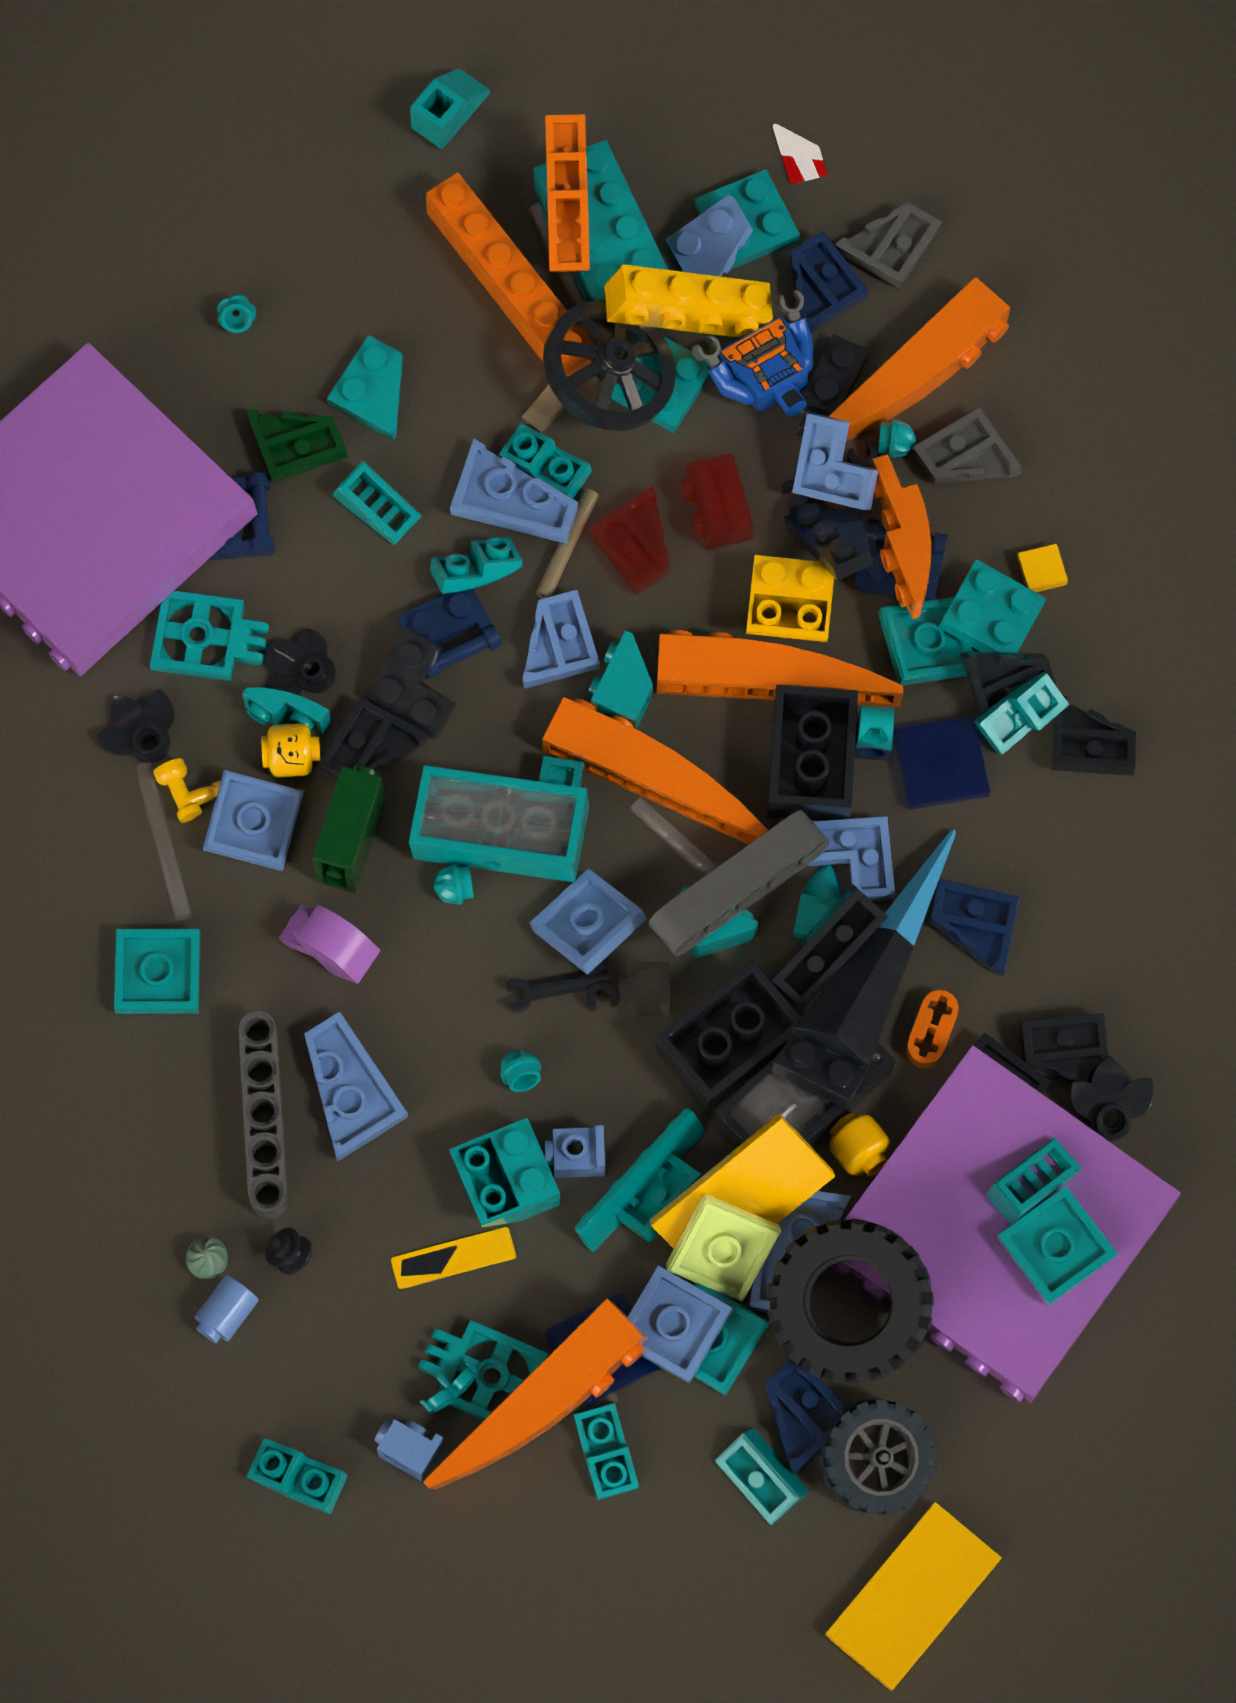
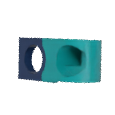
[855,705,894,761]

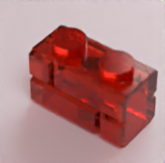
[680,453,754,551]

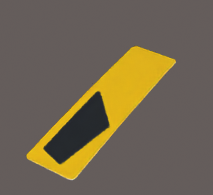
[391,1227,516,1289]

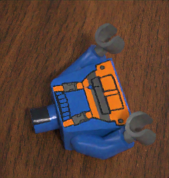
[692,290,813,417]

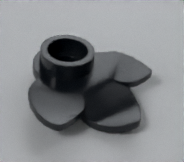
[264,628,336,696]
[97,689,175,763]
[1070,1056,1154,1141]

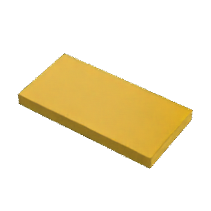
[650,1113,835,1249]
[825,1502,1002,1692]

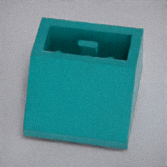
[449,1118,560,1228]

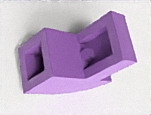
[279,905,381,984]

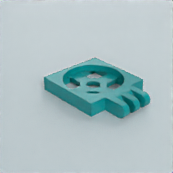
[150,591,269,681]
[417,1320,548,1421]

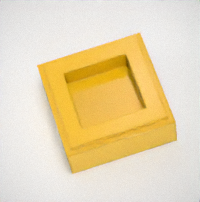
[1017,544,1068,593]

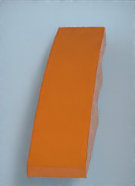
[545,114,590,272]

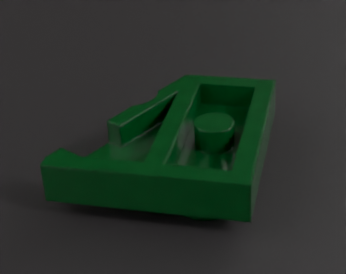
[245,409,348,483]

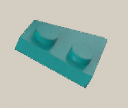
[327,335,403,441]

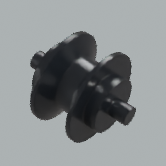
[266,1227,312,1275]

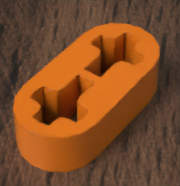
[906,990,959,1069]

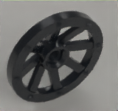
[543,301,676,431]

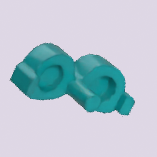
[419,1361,478,1413]

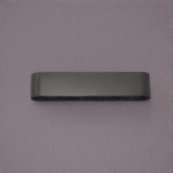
[648,810,829,956]
[238,1010,288,1220]

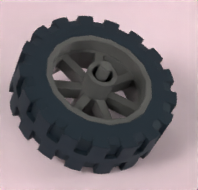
[819,1399,937,1515]

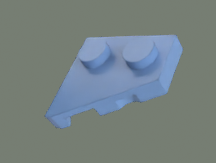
[666,195,753,277]
[523,590,600,689]

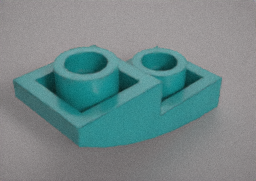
[499,424,592,499]
[430,537,523,594]
[243,687,331,736]
[572,1401,639,1500]
[246,1438,348,1515]

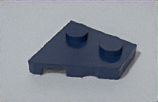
[790,231,869,334]
[930,879,1020,976]
[764,1359,846,1475]

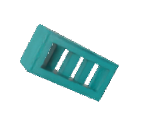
[332,461,422,545]
[987,1137,1082,1225]

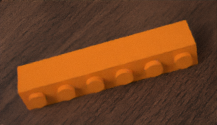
[426,172,594,377]

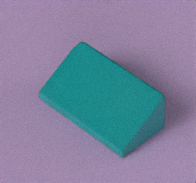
[715,1428,809,1525]

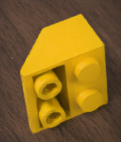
[746,555,834,642]

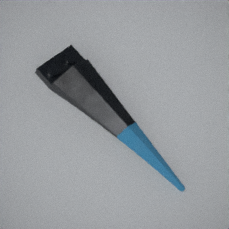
[771,829,956,1110]

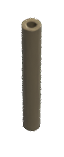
[535,489,599,599]

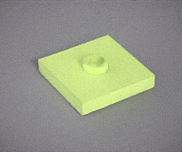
[666,1193,781,1302]

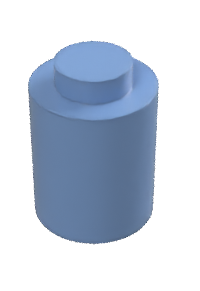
[194,1275,259,1344]

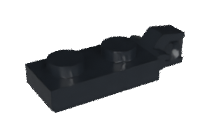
[797,334,870,438]

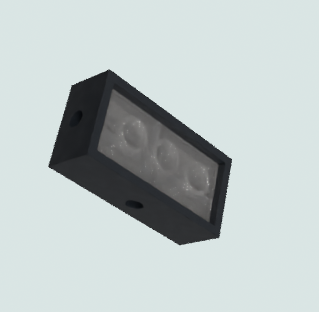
[714,1043,895,1148]

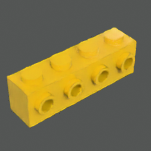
[604,264,773,338]

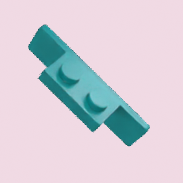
[575,1108,705,1252]

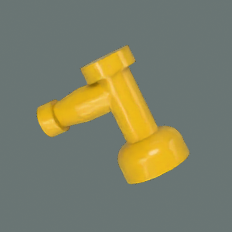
[153,758,221,823]

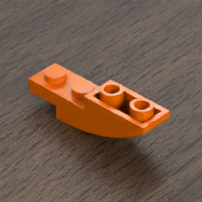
[871,454,931,619]

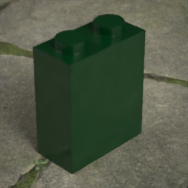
[312,766,385,893]

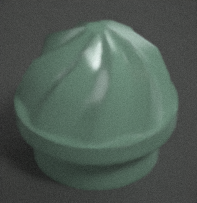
[186,1237,228,1279]

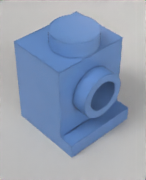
[545,1125,605,1178]
[374,1419,444,1482]

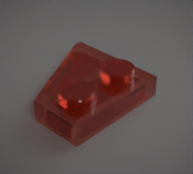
[589,486,670,595]

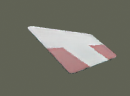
[772,124,827,184]

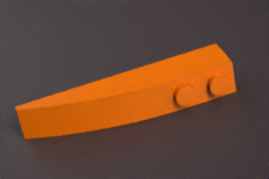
[829,277,1011,441]
[656,630,903,707]
[542,697,769,845]
[423,1299,648,1489]

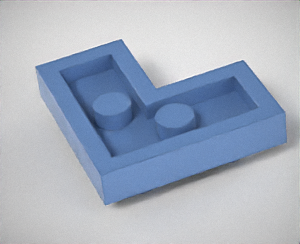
[792,413,878,510]
[808,816,895,901]

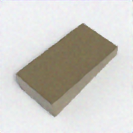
[521,385,565,433]

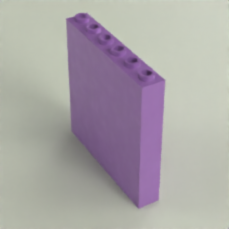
[0,342,258,677]
[830,1045,1181,1403]

